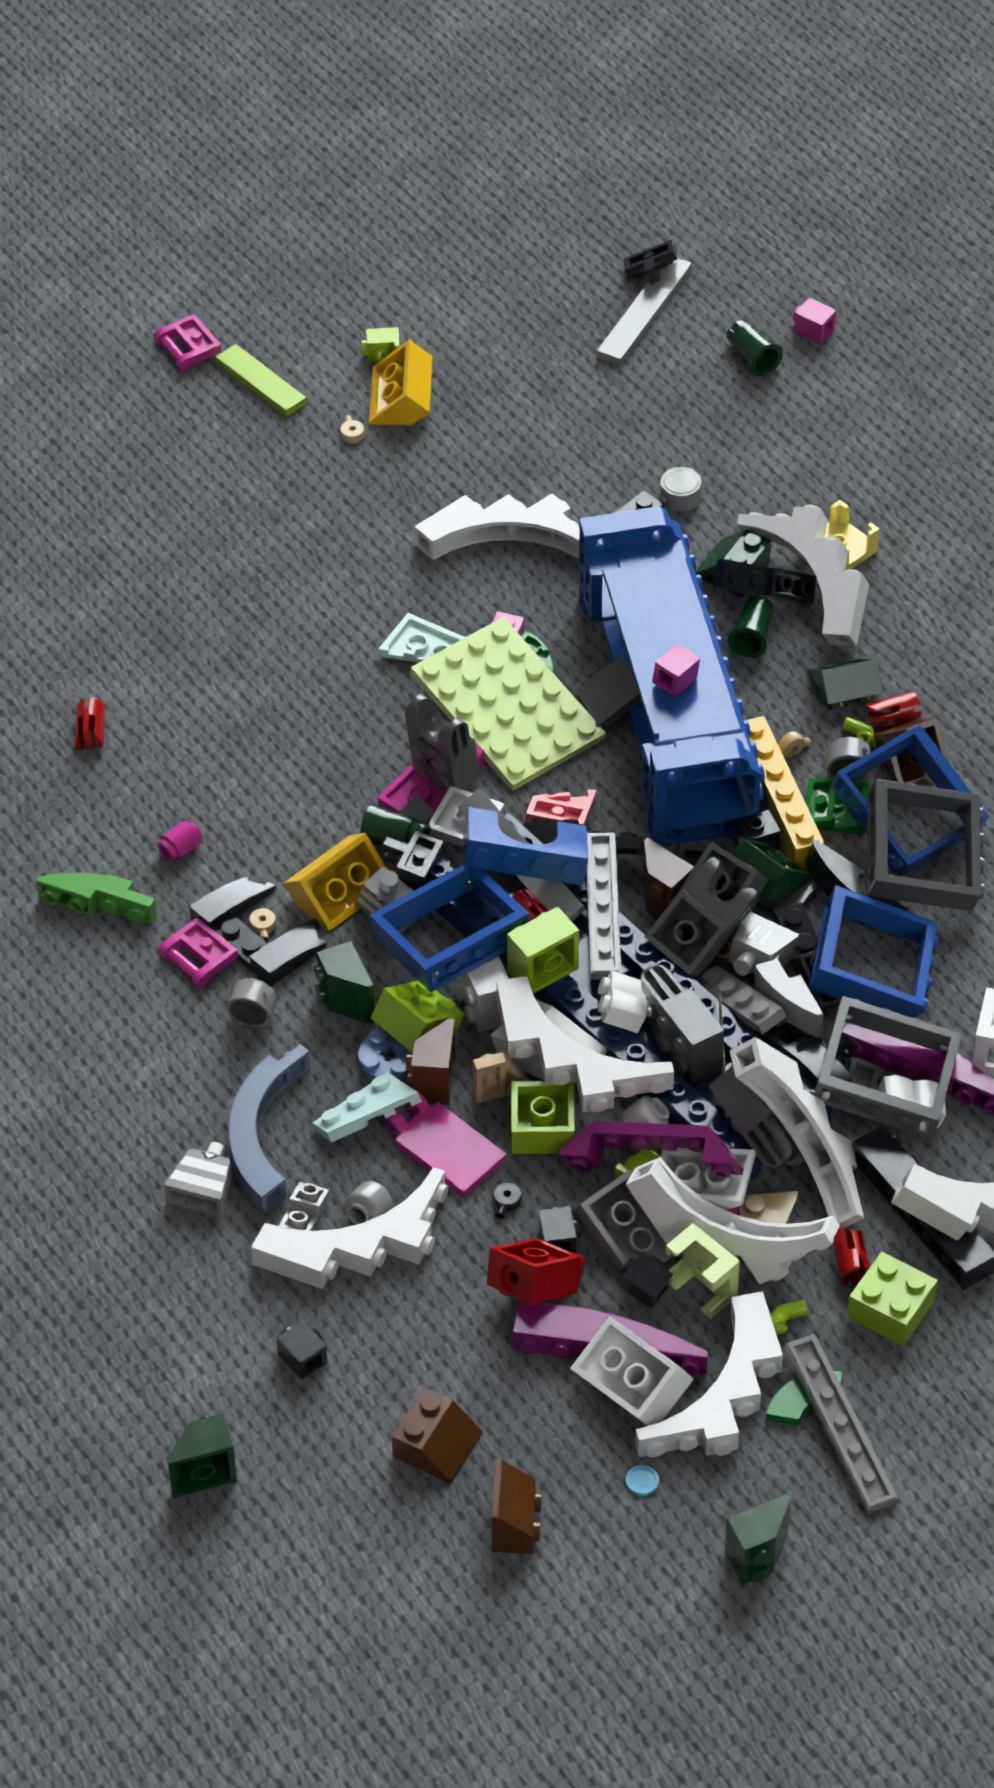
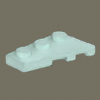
[378,613,466,663]
[312,1072,422,1142]

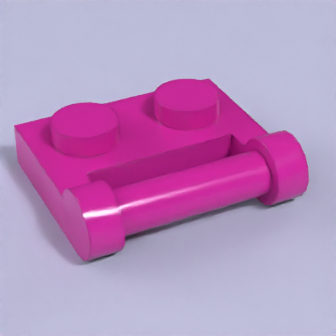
[153,314,222,372]
[157,917,238,988]

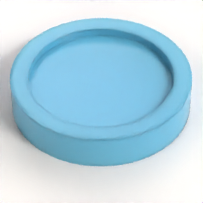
[626,1465,659,1496]

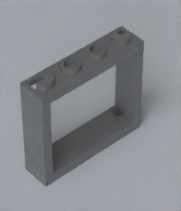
[868,779,985,911]
[813,996,962,1138]

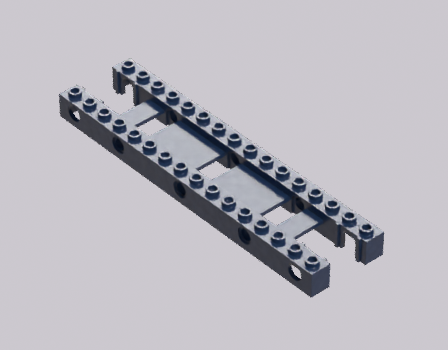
[418,813,832,1181]

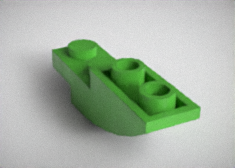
[36,873,157,925]

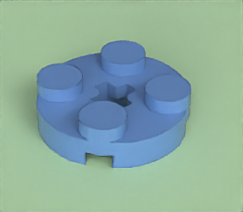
[358,1028,412,1081]

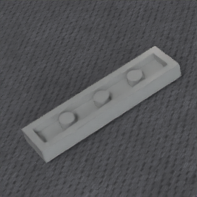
[696,965,786,1035]

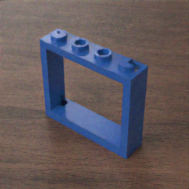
[830,724,990,876]
[369,864,531,992]
[809,885,939,1018]

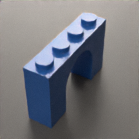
[463,807,589,885]

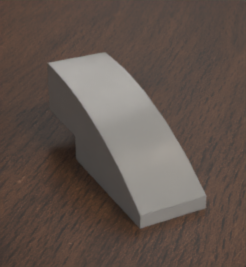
[755,959,823,1038]

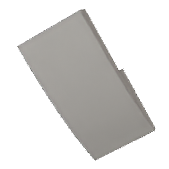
[278,1182,330,1231]

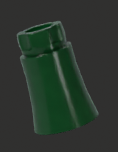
[726,320,783,376]
[728,595,772,658]
[360,804,431,845]

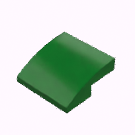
[806,776,871,834]

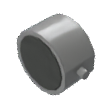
[660,467,702,512]
[827,737,871,783]
[226,978,278,1028]

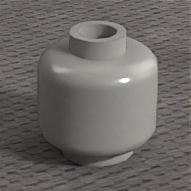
[345,1181,392,1225]

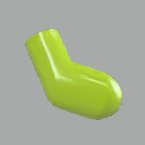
[842,717,875,749]
[770,1300,808,1335]

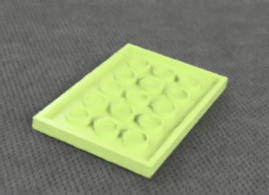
[410,617,606,791]

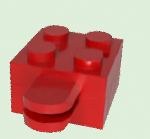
[486,1238,585,1306]

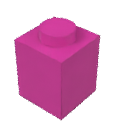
[793,298,836,344]
[652,644,700,697]

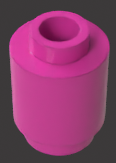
[157,821,202,862]

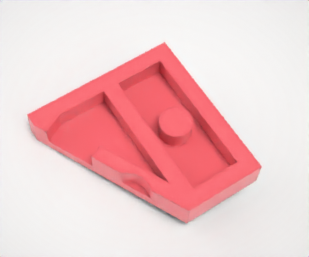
[525,790,597,826]

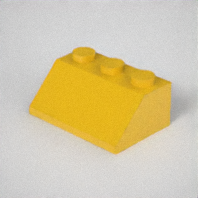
[369,339,433,425]
[284,833,386,931]

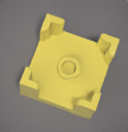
[824,500,880,570]

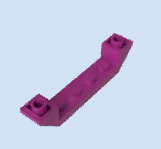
[559,1121,744,1178]

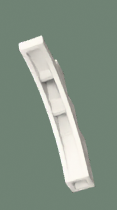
[415,494,579,560]
[737,505,869,647]
[496,976,674,1112]
[730,1037,864,1228]
[626,1157,840,1284]
[891,1164,994,1241]
[251,1167,448,1289]
[635,1291,783,1457]

